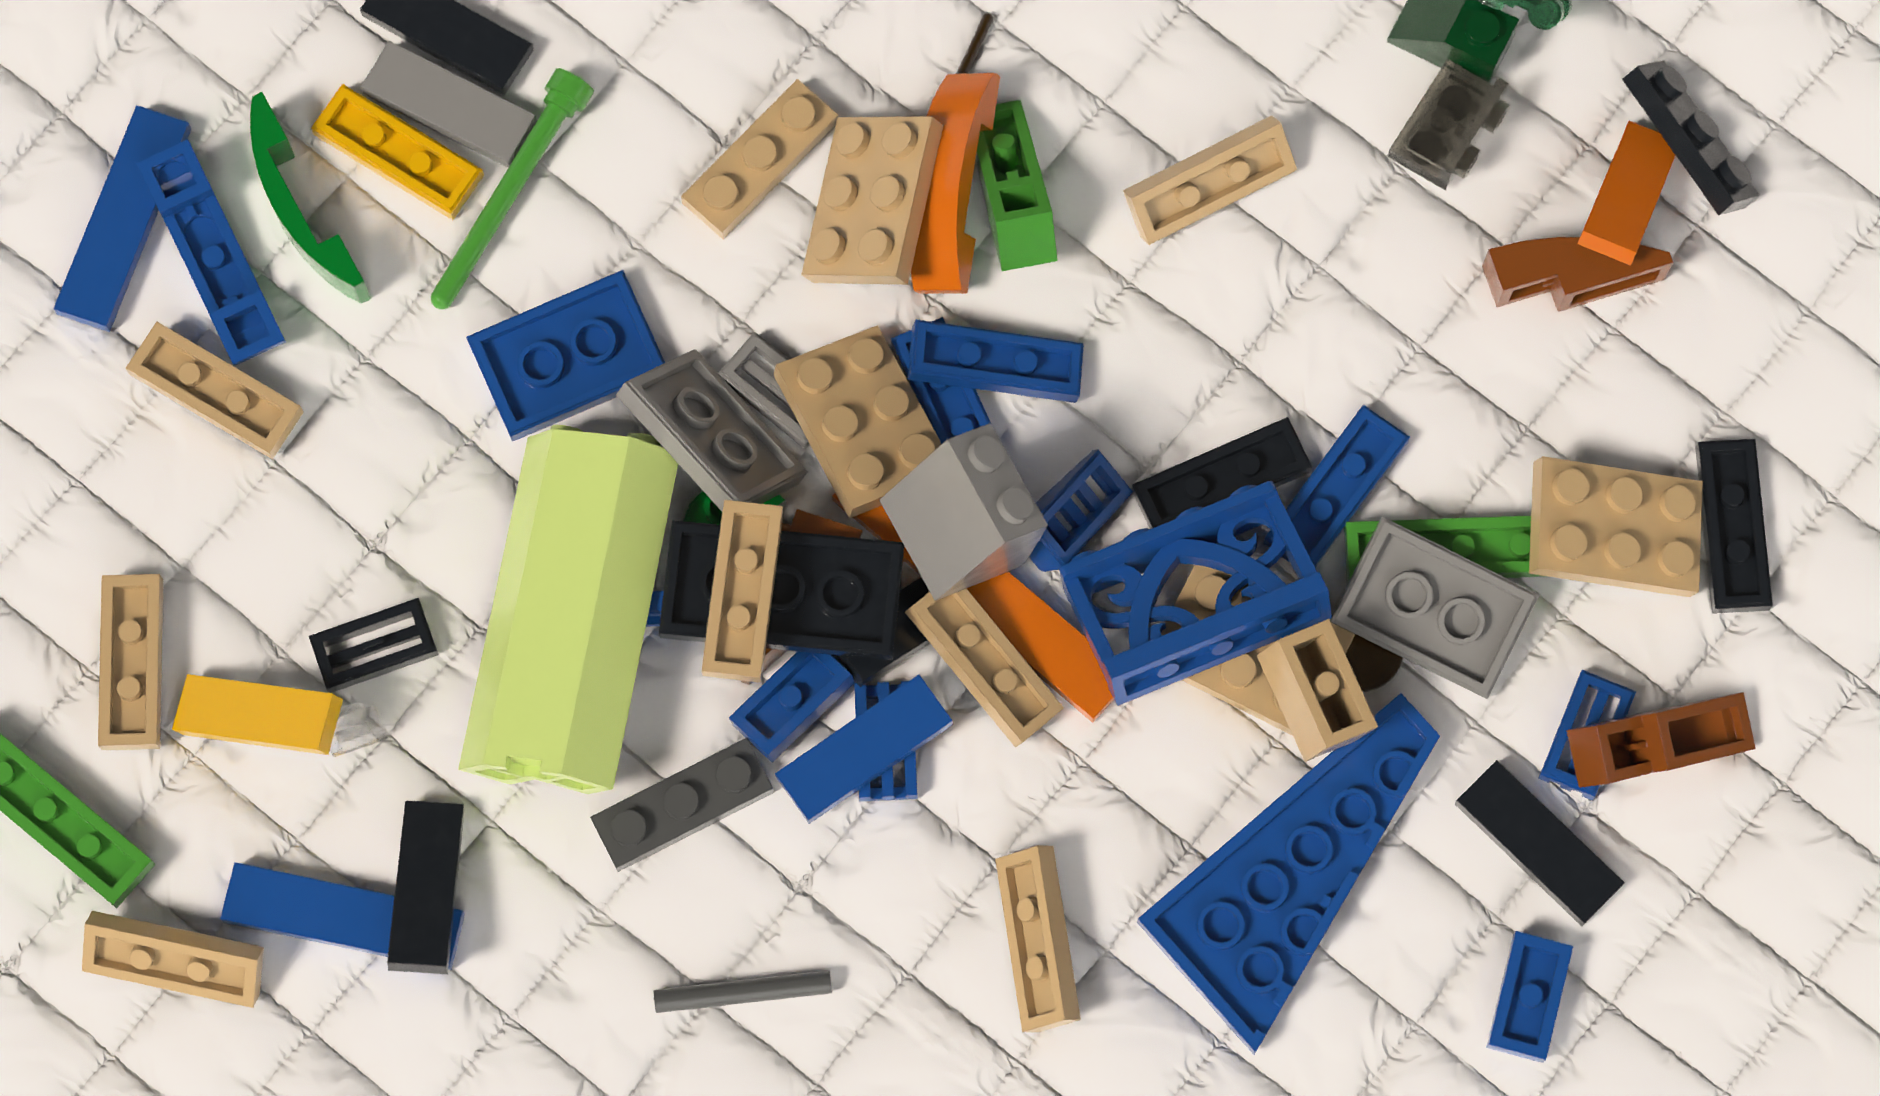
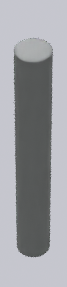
[653,970,832,1013]

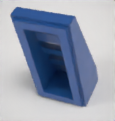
[1029,449,1133,572]

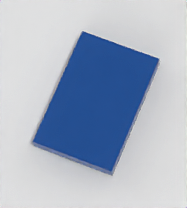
[466,270,665,442]

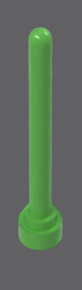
[430,68,594,310]

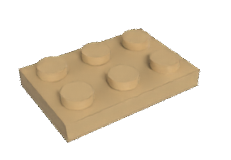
[801,116,943,285]
[773,325,942,518]
[1529,456,1703,597]
[1161,565,1355,736]

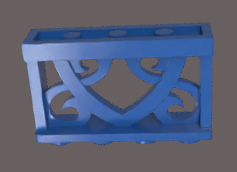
[1059,481,1332,706]

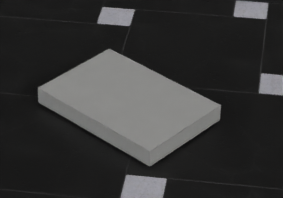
[616,349,808,512]
[1330,517,1539,699]

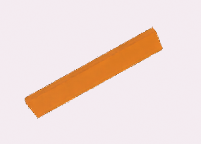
[832,493,1114,723]

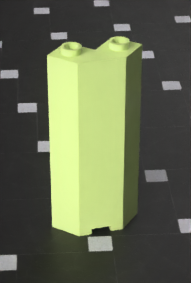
[458,425,678,794]

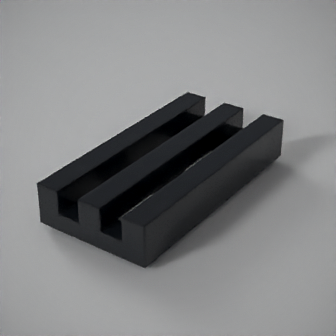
[309,597,439,693]

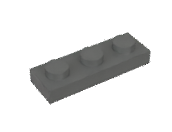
[590,738,774,872]

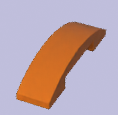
[911,73,1001,294]

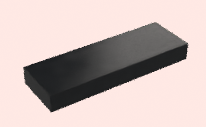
[360,0,534,96]
[1131,417,1313,529]
[1695,439,1773,614]
[1455,760,1625,927]
[387,800,465,974]

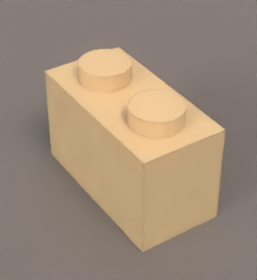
[1257,619,1378,762]

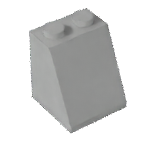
[879,423,1048,601]

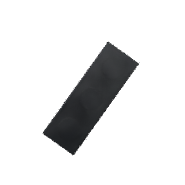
[1622,60,1760,216]

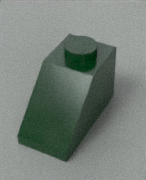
[1387,0,1519,90]

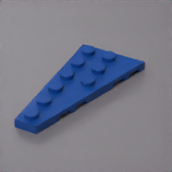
[1137,693,1440,1055]

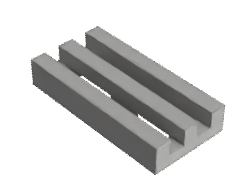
[718,332,809,449]

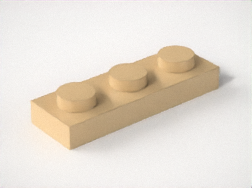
[681,79,839,240]
[1123,115,1297,245]
[125,321,304,460]
[701,500,783,683]
[98,574,163,750]
[905,589,1064,748]
[995,845,1081,1032]
[82,910,264,1008]

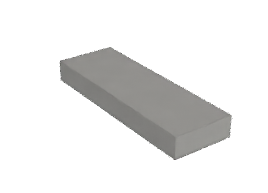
[361,41,537,168]

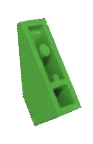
[976,99,1058,272]

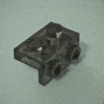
[1387,59,1510,191]

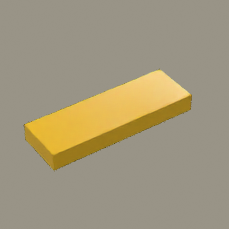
[311,83,484,221]
[172,674,343,755]

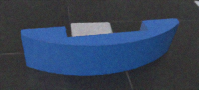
[136,139,286,366]

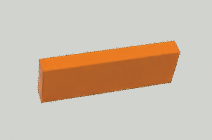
[1577,120,1676,266]

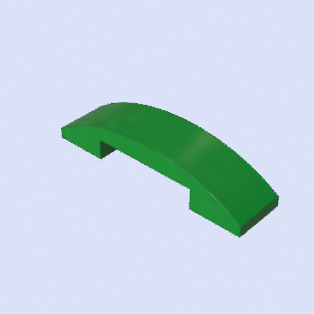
[250,92,371,304]

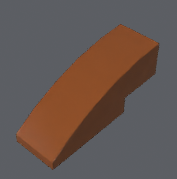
[1482,237,1674,312]
[1567,692,1756,788]

